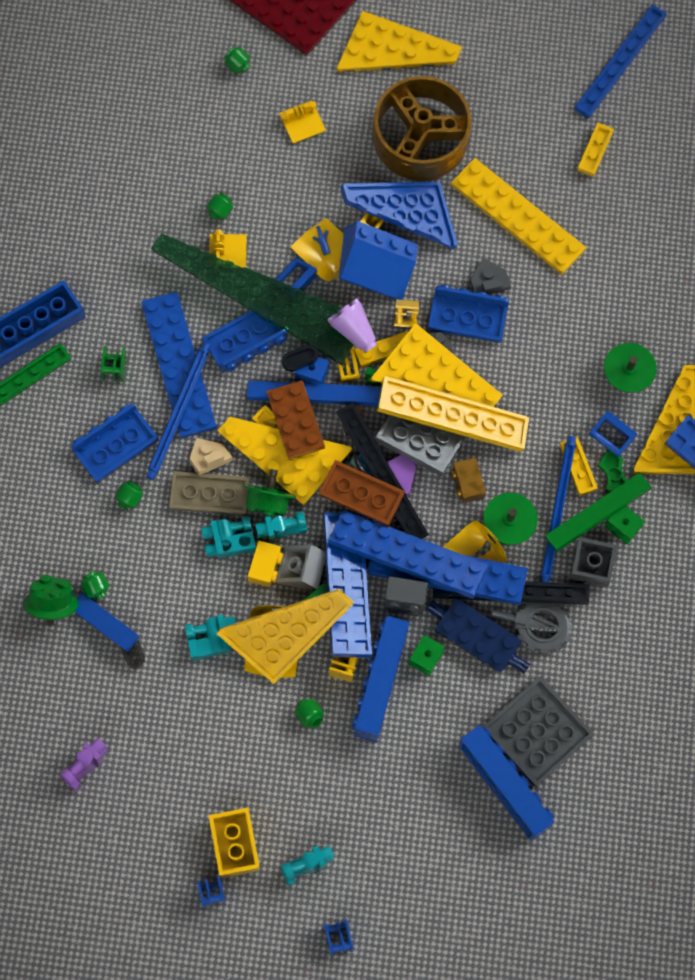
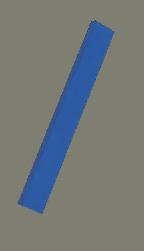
[574,4,667,119]
[247,381,381,406]

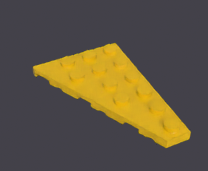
[337,11,462,73]
[370,323,503,407]
[633,365,695,475]
[218,417,353,505]
[217,589,353,684]

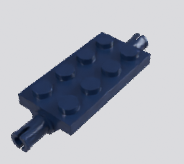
[426,598,531,674]

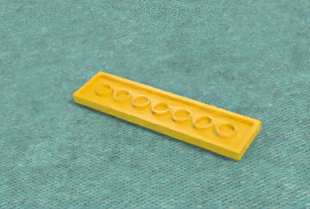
[451,158,586,275]
[377,376,529,452]

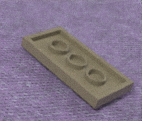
[169,471,250,516]

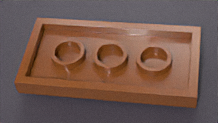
[266,380,325,460]
[318,460,405,527]

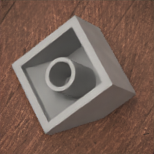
[276,545,326,590]

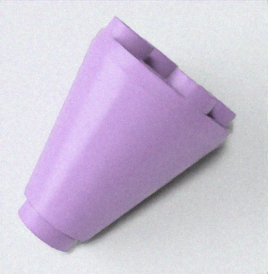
[327,298,377,353]

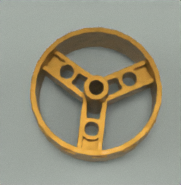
[372,76,472,181]

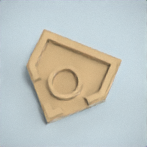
[189,438,232,476]

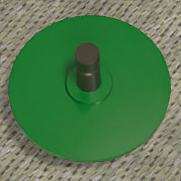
[604,343,657,393]
[483,493,538,545]

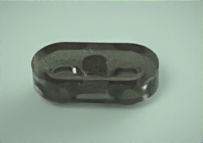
[120,640,146,669]

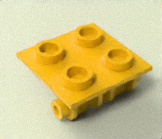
[279,100,326,144]
[209,229,247,269]

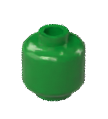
[224,47,251,74]
[206,192,233,221]
[115,481,143,510]
[81,570,110,600]
[295,699,324,729]

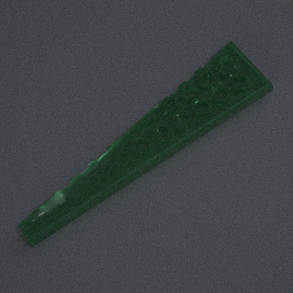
[151,233,371,365]

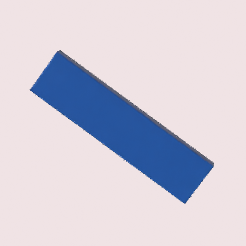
[74,592,140,652]

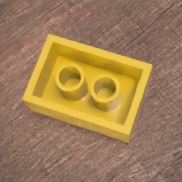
[208,808,260,879]

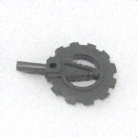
[491,602,572,654]

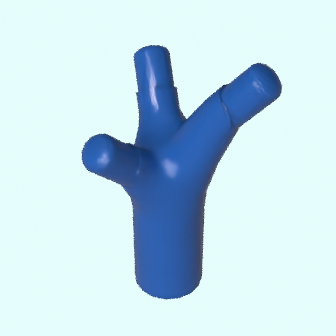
[313,226,330,255]

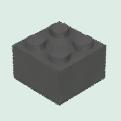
[569,537,617,588]
[384,577,428,616]

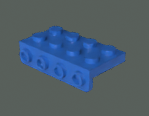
[428,285,509,343]
[202,302,287,373]
[71,403,159,483]

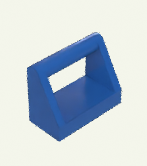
[270,257,317,303]
[589,410,637,458]

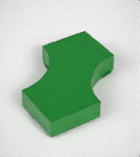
[597,449,628,493]

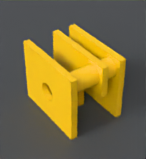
[394,299,419,328]
[329,657,359,682]

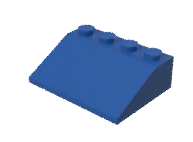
[339,221,418,300]

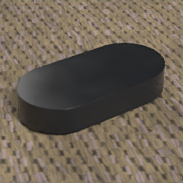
[282,345,318,372]

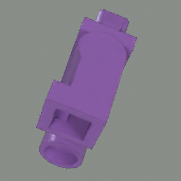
[60,738,108,792]

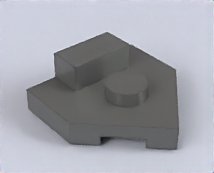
[470,258,511,295]

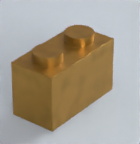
[450,457,486,504]

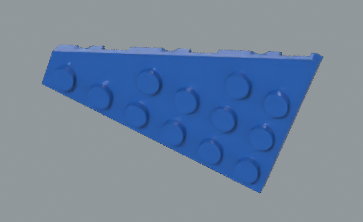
[340,182,458,249]

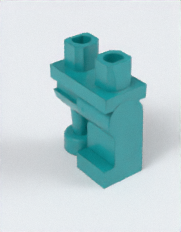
[255,511,307,541]
[201,516,256,559]
[185,614,236,661]
[280,845,335,887]

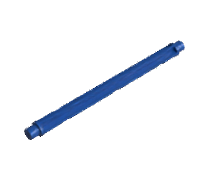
[146,342,211,480]
[540,436,576,582]

